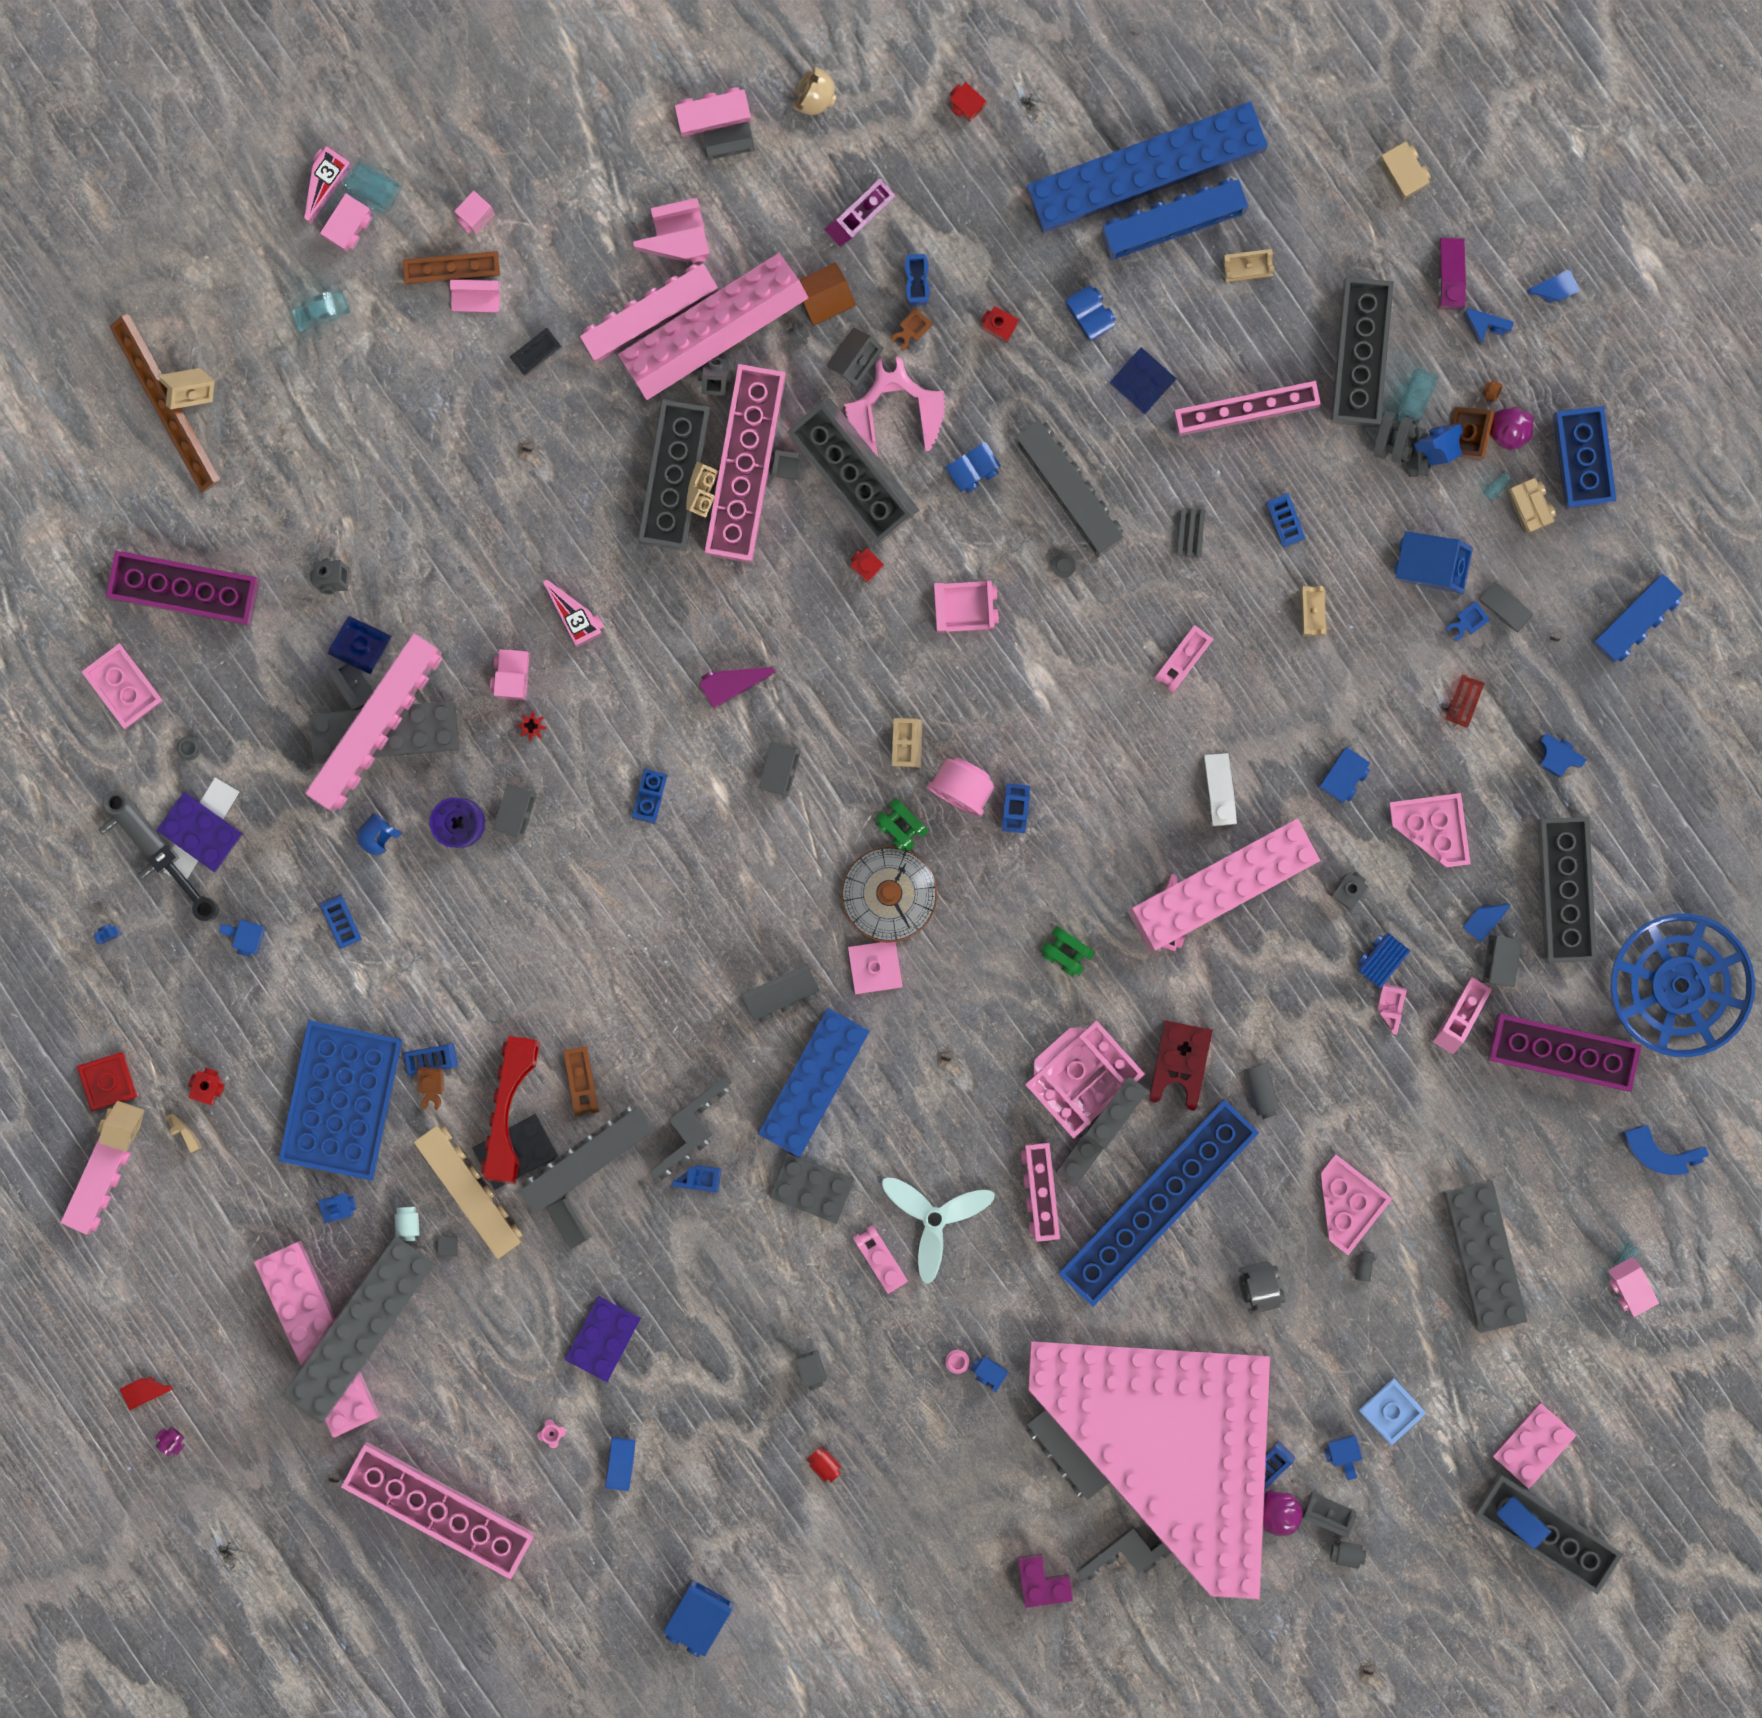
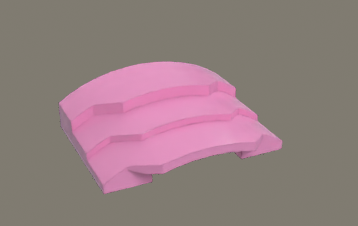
[1025,1020,1145,1139]

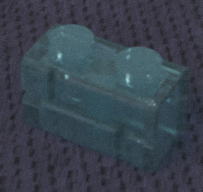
[345,161,402,213]
[1396,368,1439,424]

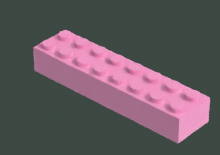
[617,253,808,400]
[705,364,786,563]
[305,633,443,812]
[1127,819,1320,953]
[254,1241,380,1438]
[341,1442,535,1579]

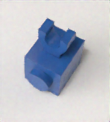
[219,920,266,957]
[318,1192,357,1224]
[1324,1434,1362,1480]

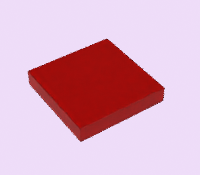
[77,1051,138,1112]

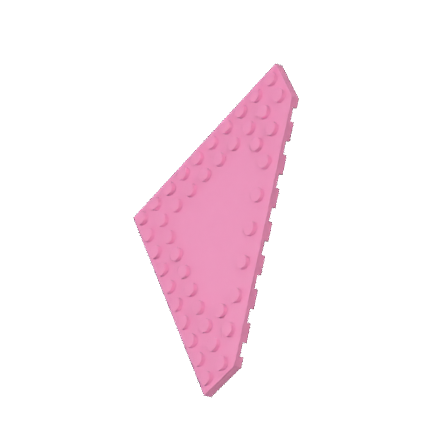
[1028,1341,1270,1599]

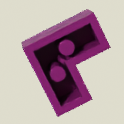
[1018,1553,1073,1608]

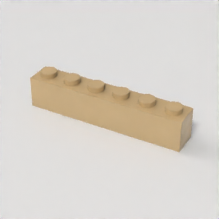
[414,1125,523,1259]

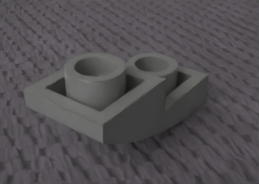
[1479,581,1533,633]

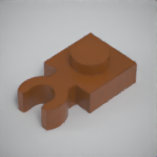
[891,308,933,351]
[418,1067,444,1110]

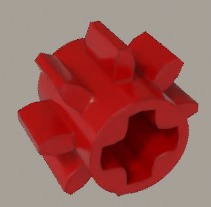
[517,711,547,742]

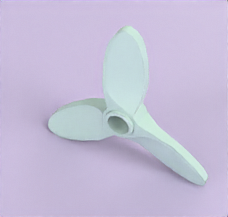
[882,1177,995,1284]

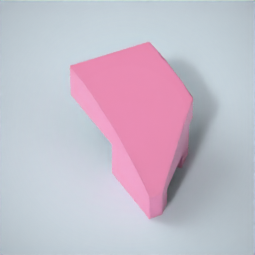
[1377,984,1407,1035]

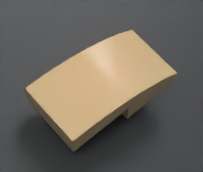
[686,462,719,518]

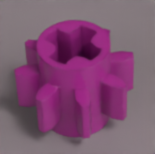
[155,1427,185,1457]

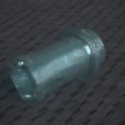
[1483,471,1514,501]
[1613,1243,1640,1267]

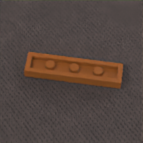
[403,251,500,285]

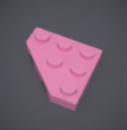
[1389,793,1471,868]
[1320,1154,1392,1255]

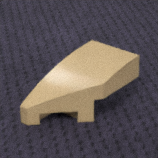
[166,1113,202,1153]

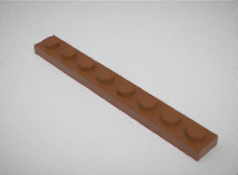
[109,314,220,493]

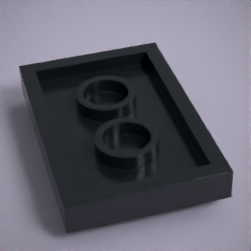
[472,1113,559,1190]

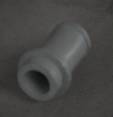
[1355,1251,1376,1282]

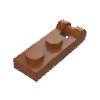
[563,1046,599,1116]

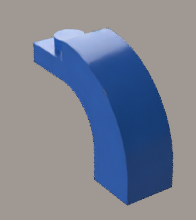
[1622,1125,1709,1175]

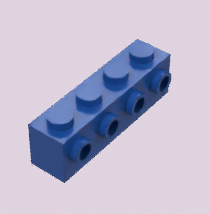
[1592,574,1684,663]

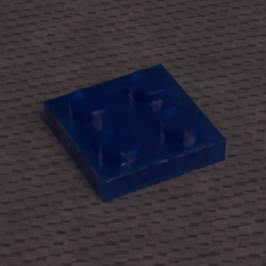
[1109,347,1177,415]
[328,616,392,675]

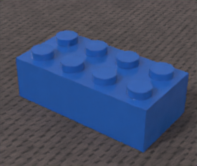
[1553,406,1617,510]

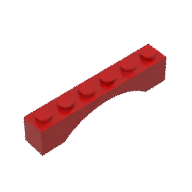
[481,1036,540,1185]

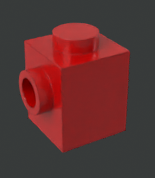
[949,82,987,122]
[980,306,1019,343]
[850,548,884,584]

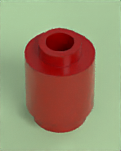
[807,1447,842,1483]

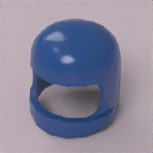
[356,813,402,856]

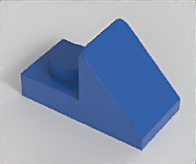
[1464,308,1514,345]

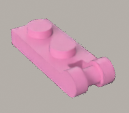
[1154,625,1213,693]
[852,1224,908,1294]

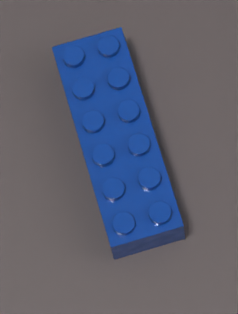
[1101,178,1248,261]
[758,1008,870,1157]

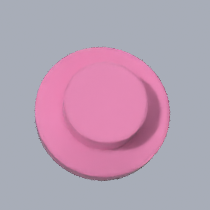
[945,1350,969,1374]

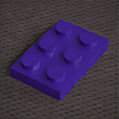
[156,792,243,872]
[565,1296,641,1382]

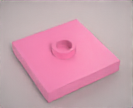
[848,942,902,994]

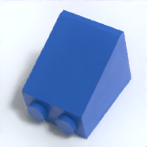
[1394,531,1473,594]
[663,1580,734,1657]

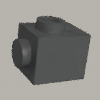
[1331,872,1369,910]

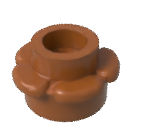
[1482,379,1503,402]

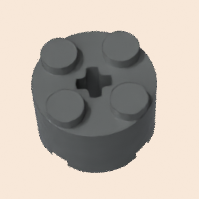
[1238,1261,1285,1315]

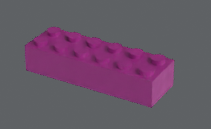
[106,550,260,626]
[1487,1014,1642,1092]

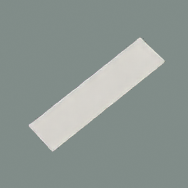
[164,778,239,879]

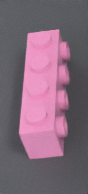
[61,1135,131,1235]
[1021,1142,1060,1242]

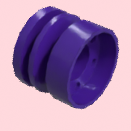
[429,797,486,848]

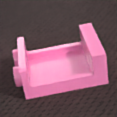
[934,580,999,633]

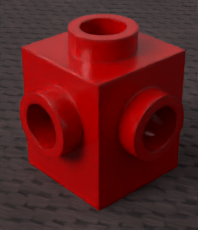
[188,1067,225,1105]

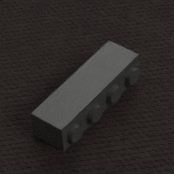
[1026,1409,1110,1500]

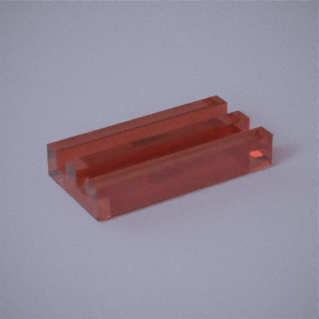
[1445,675,1485,728]

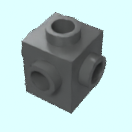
[698,358,733,396]
[310,558,349,595]

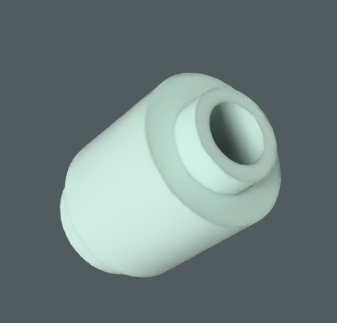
[394,1207,420,1241]

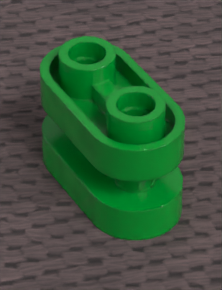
[875,797,929,851]
[1040,925,1095,977]

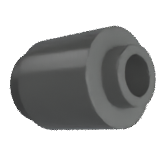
[1330,1541,1366,1569]

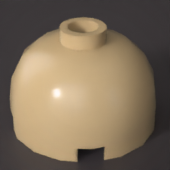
[792,66,837,115]

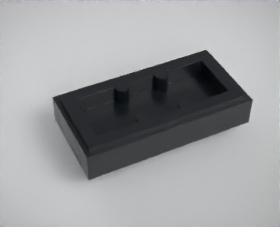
[510,328,562,376]

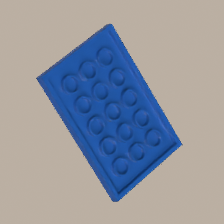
[279,1020,403,1181]

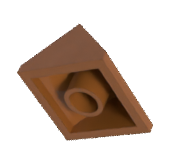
[799,262,856,326]
[1451,407,1494,461]

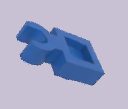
[1445,601,1490,642]
[94,923,123,945]

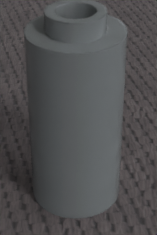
[1244,1063,1280,1119]

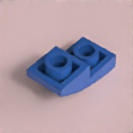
[632,769,668,824]
[605,1437,636,1491]
[1497,1497,1551,1549]

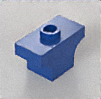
[1414,423,1463,466]
[1538,733,1587,778]
[1001,783,1030,834]

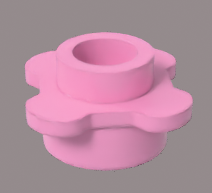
[537,1419,566,1448]

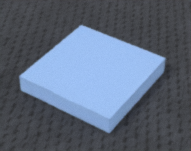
[1358,1378,1426,1446]

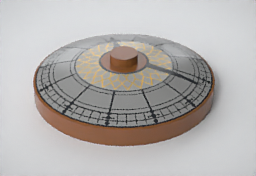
[841,847,937,943]

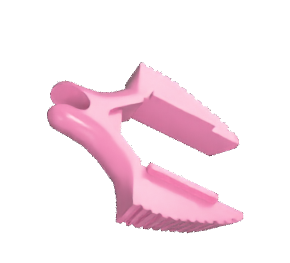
[844,356,945,457]

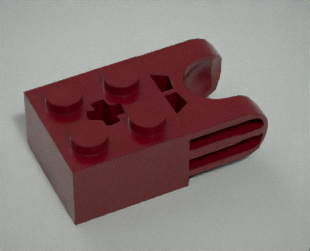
[1149,1020,1213,1111]

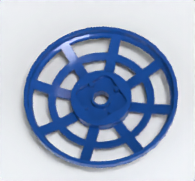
[1610,913,1755,1057]

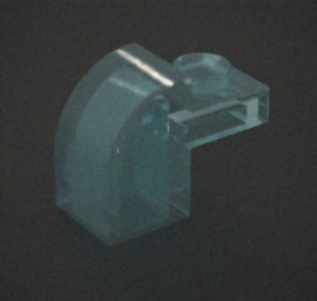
[292,290,350,332]

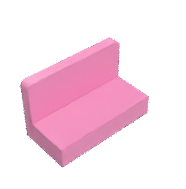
[651,198,704,236]
[450,280,500,313]

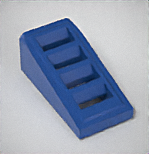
[1265,493,1306,548]
[320,894,362,949]
[403,1043,458,1076]
[1264,1441,1295,1490]

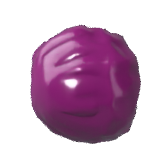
[1490,407,1534,450]
[1263,1490,1303,1536]

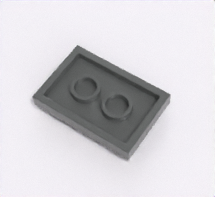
[770,1153,854,1224]

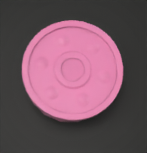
[926,757,994,817]

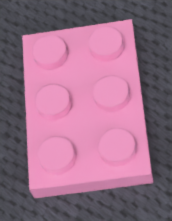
[82,643,164,730]
[1492,1402,1577,1489]

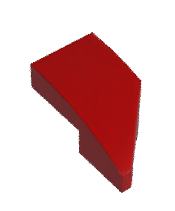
[119,1377,173,1411]

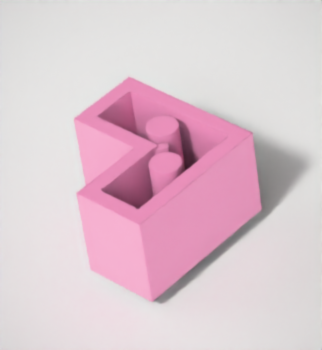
[490,649,530,701]

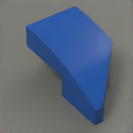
[1527,269,1580,303]
[1462,903,1511,942]
[671,1165,722,1192]

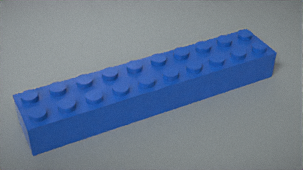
[1026,101,1268,233]
[1057,1099,1259,1307]

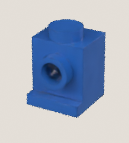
[970,1355,1009,1393]

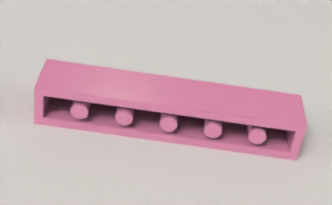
[580,263,719,364]
[1173,381,1321,437]

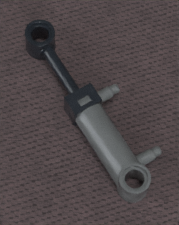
[99,791,219,922]

